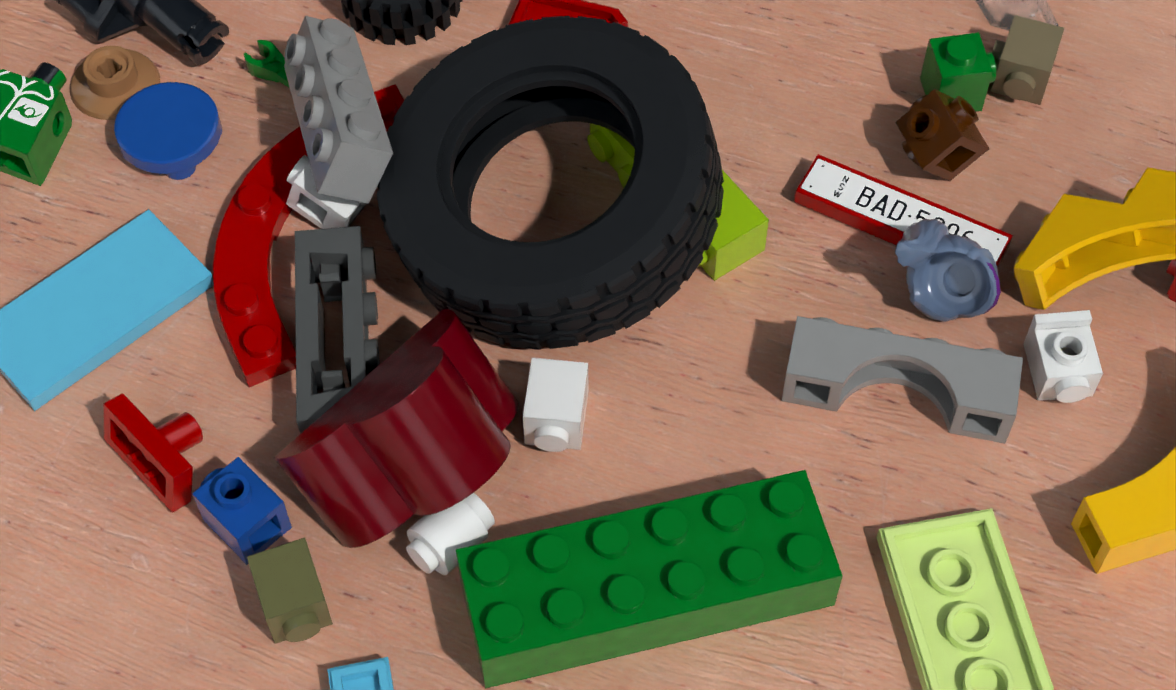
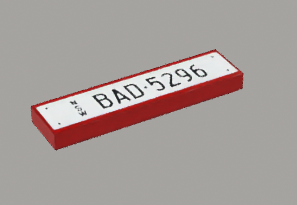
[794,154,1013,269]

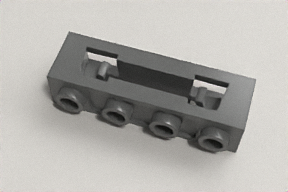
[295,226,380,434]

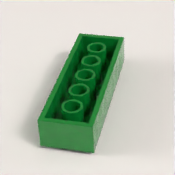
[456,470,843,689]

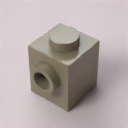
[991,15,1064,105]

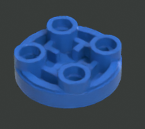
[114,82,222,180]

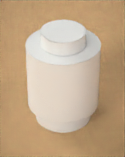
[406,493,495,575]

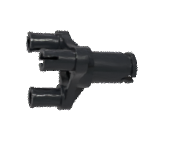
[55,0,229,65]

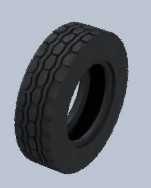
[377,16,724,349]

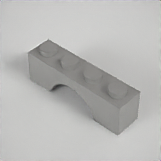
[781,316,1023,444]

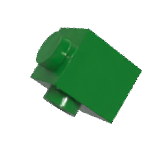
[920,32,996,112]

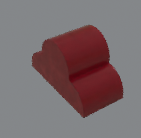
[274,309,519,548]

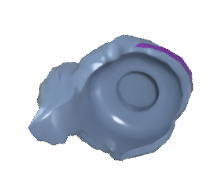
[895,219,1001,322]

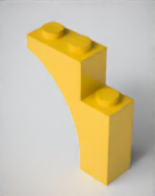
[1014,167,1176,310]
[1071,447,1176,574]

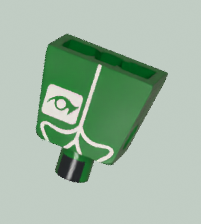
[0,62,72,186]

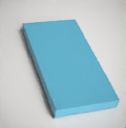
[0,209,214,411]

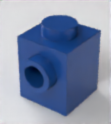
[192,457,292,565]

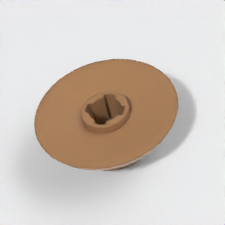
[70,46,160,120]

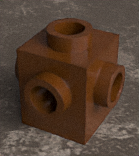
[895,89,990,181]

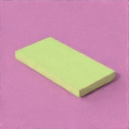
[876,508,1054,690]

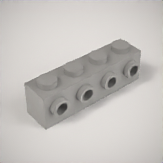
[284,16,393,204]

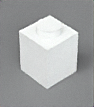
[523,358,589,452]

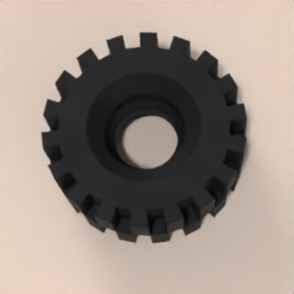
[341,0,463,45]

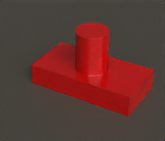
[103,393,203,513]

